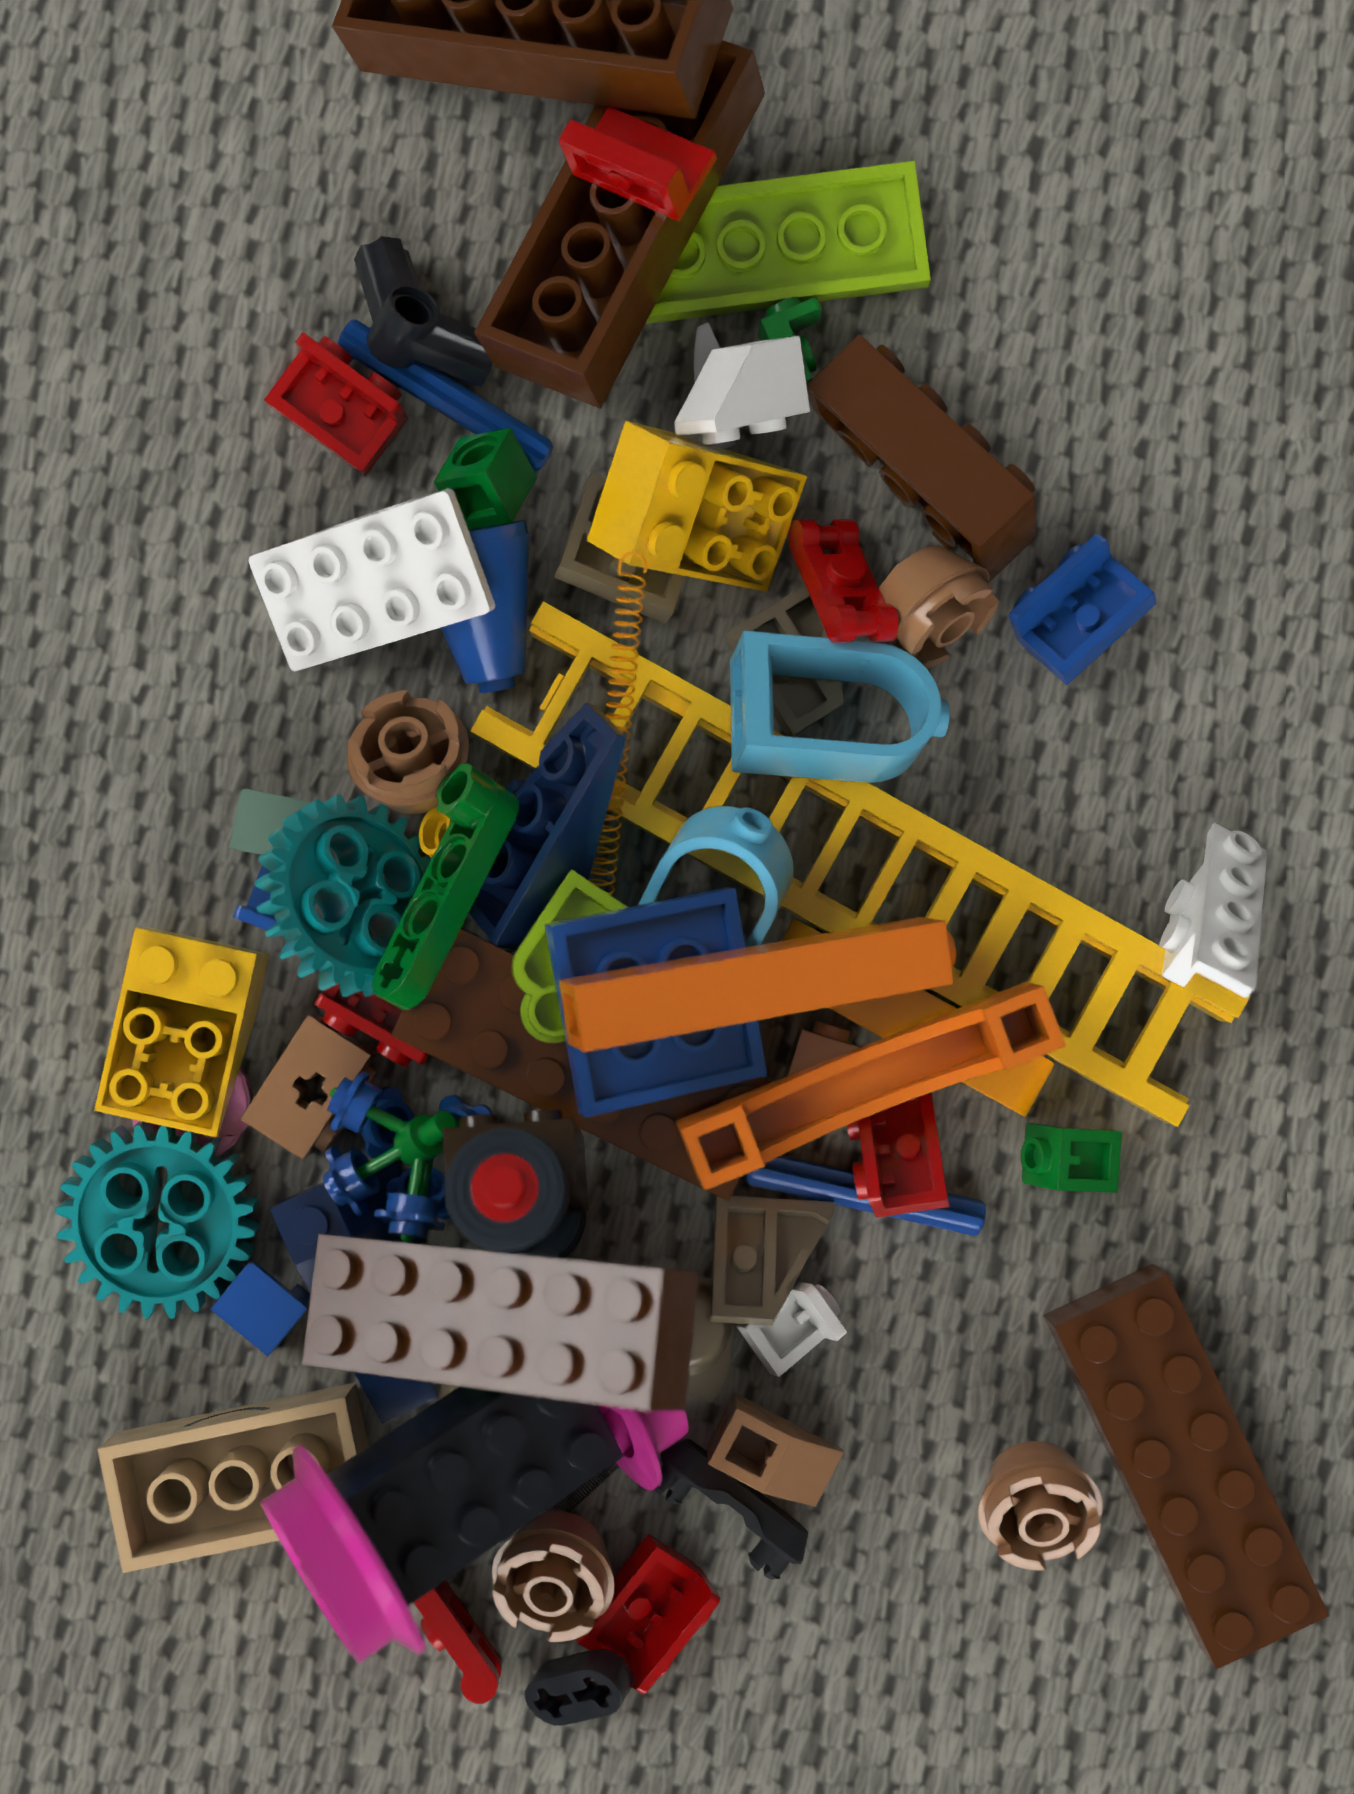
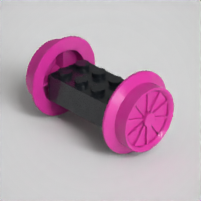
[261,1386,688,1663]

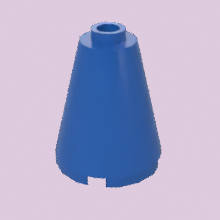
[440,520,529,693]

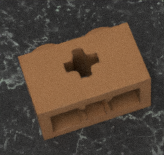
[240,1013,378,1160]

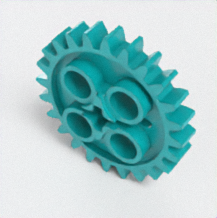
[254,794,431,997]
[55,1121,260,1319]

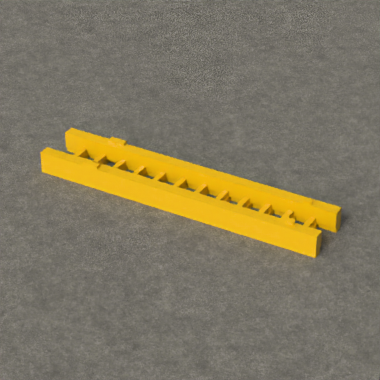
[470,601,1250,1127]

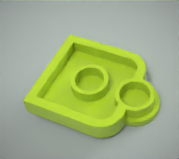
[512,869,628,1043]

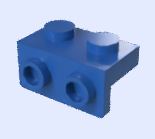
[1009,533,1157,685]

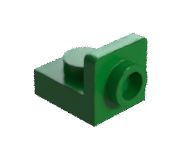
[757,297,822,392]
[1021,1123,1122,1193]

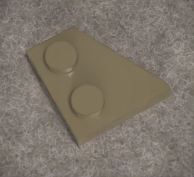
[553,471,685,624]
[724,585,844,737]
[710,1196,835,1326]

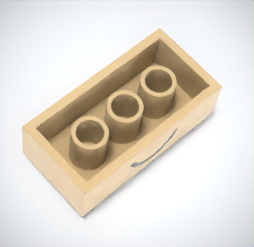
[98,1382,369,1573]

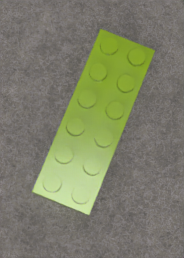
[645,161,931,324]

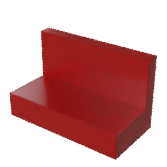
[558,107,717,221]

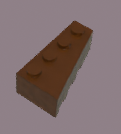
[806,334,1036,582]

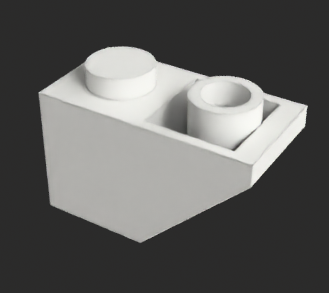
[674,336,810,445]

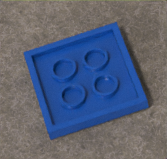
[545,887,767,1118]

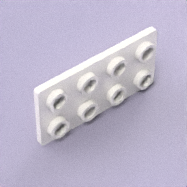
[249,489,495,671]

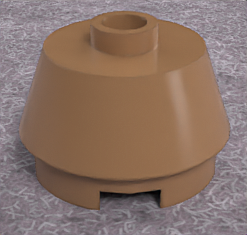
[879,545,999,669]
[346,690,469,814]
[978,1441,1103,1570]
[492,1511,614,1642]

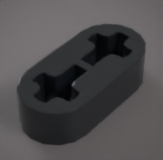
[525,1649,634,1726]

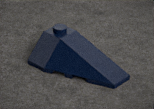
[469,703,627,950]

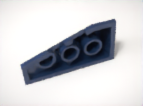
[270,1159,438,1423]

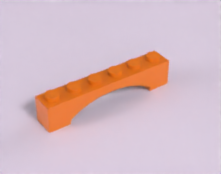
[675,982,1066,1191]

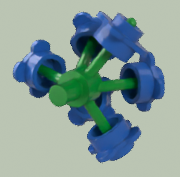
[323,1071,493,1243]

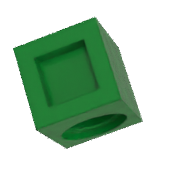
[433,428,537,530]

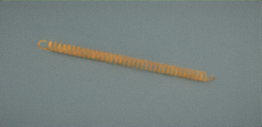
[589,552,648,895]

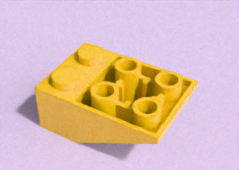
[587,420,807,592]
[94,927,270,1137]

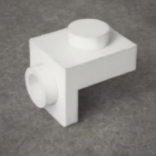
[736,1281,847,1377]

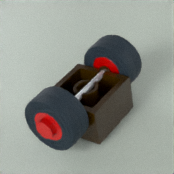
[443,1109,589,1259]

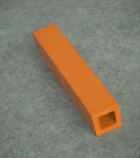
[559,917,956,1052]

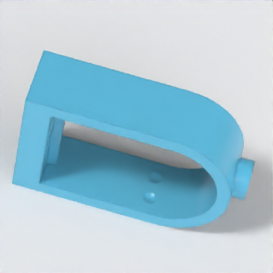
[730,631,949,783]
[638,806,794,947]

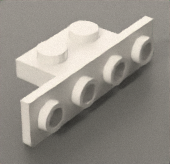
[1160,822,1267,997]

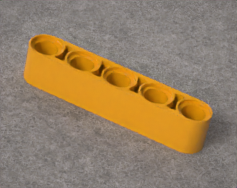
[780,919,1055,1118]

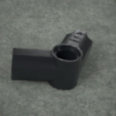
[354,236,493,387]

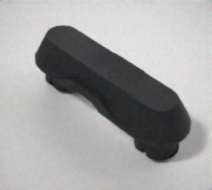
[654,1438,808,1580]

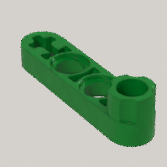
[372,763,519,1010]

